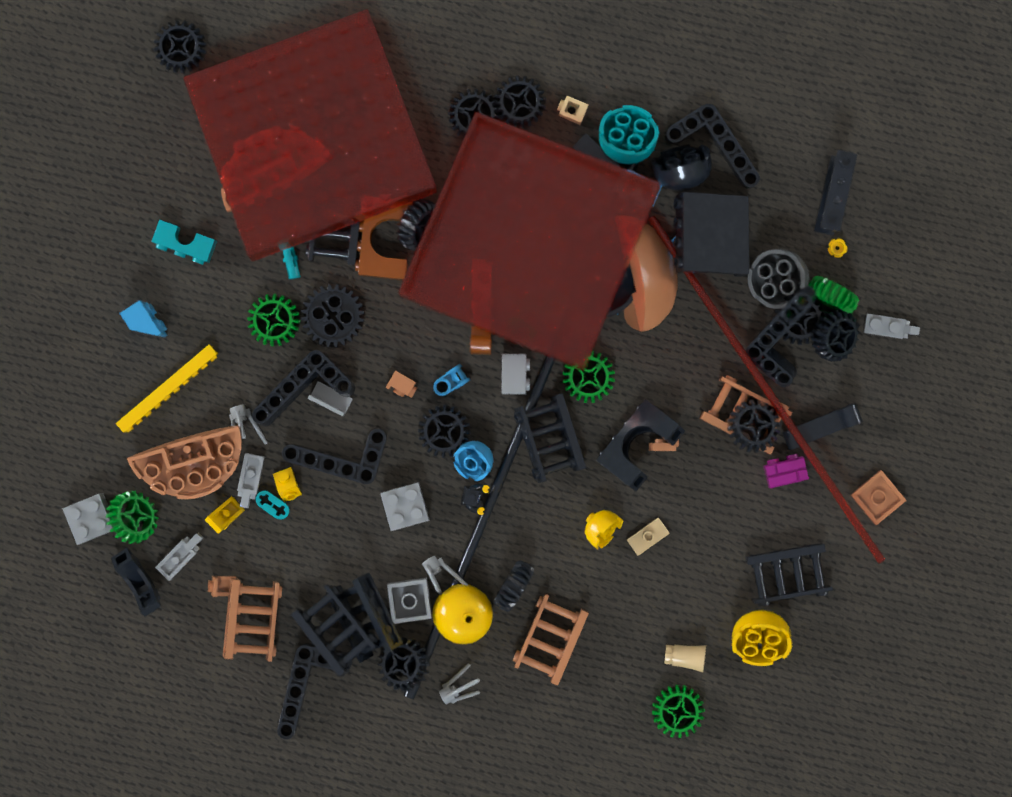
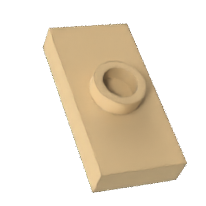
[626,517,670,556]

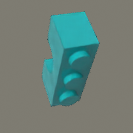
[151,220,217,265]

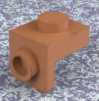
[208,576,236,597]

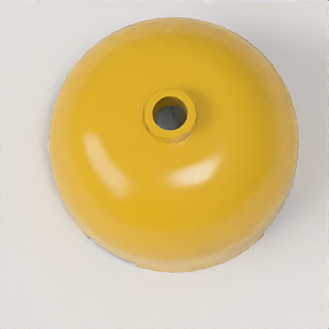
[432,584,493,644]
[732,610,792,666]

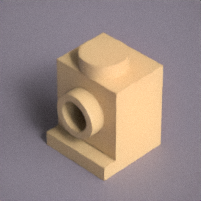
[557,96,588,125]

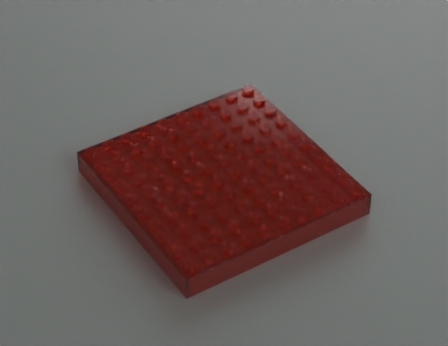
[183,9,437,262]
[398,112,660,371]

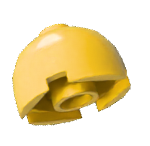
[585,510,623,549]

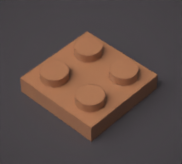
[851,470,907,525]

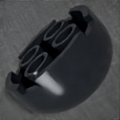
[651,144,712,191]

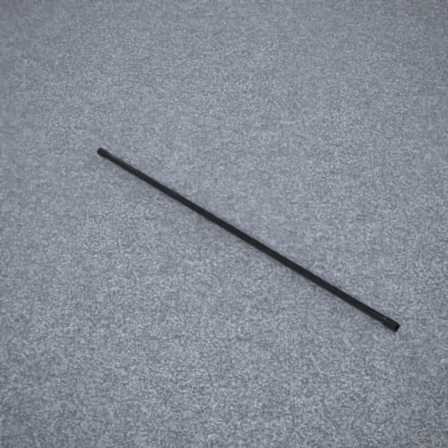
[404,163,639,700]

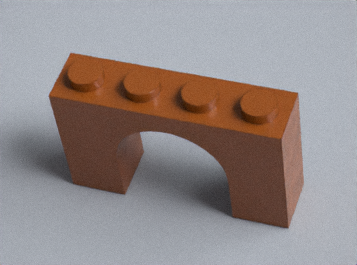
[355,196,413,280]

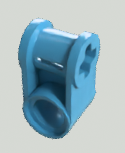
[433,364,471,396]

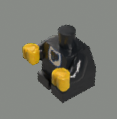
[460,484,490,515]

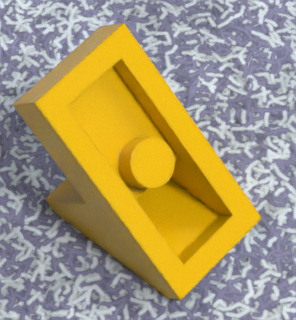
[205,496,245,534]

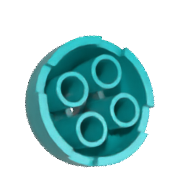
[599,105,659,164]

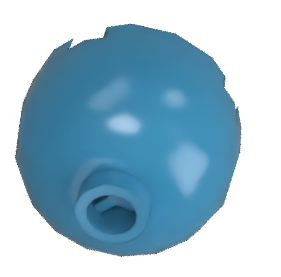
[454,441,494,481]

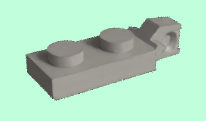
[863,313,920,339]
[237,453,265,508]
[155,532,204,581]

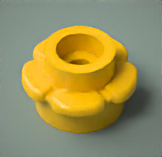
[828,239,847,258]

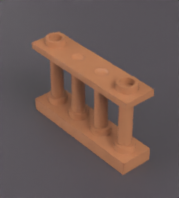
[699,375,792,454]
[223,578,282,662]
[512,593,589,685]

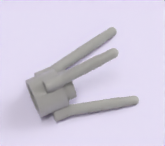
[229,404,268,444]
[422,556,468,595]
[439,664,480,705]

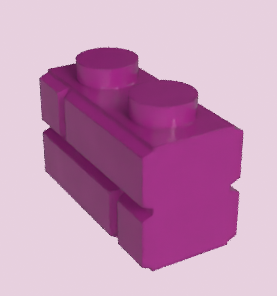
[763,453,809,489]

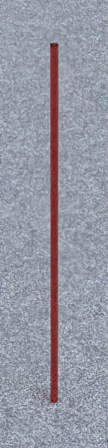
[648,216,885,564]

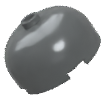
[748,249,809,309]

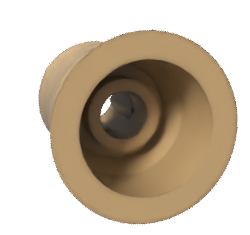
[664,644,706,673]

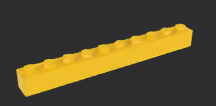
[116,344,218,433]

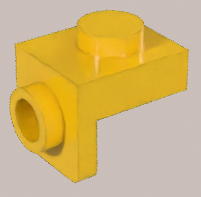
[273,467,302,501]

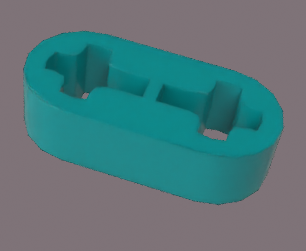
[256,491,290,520]

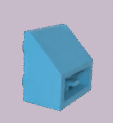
[120,300,167,337]

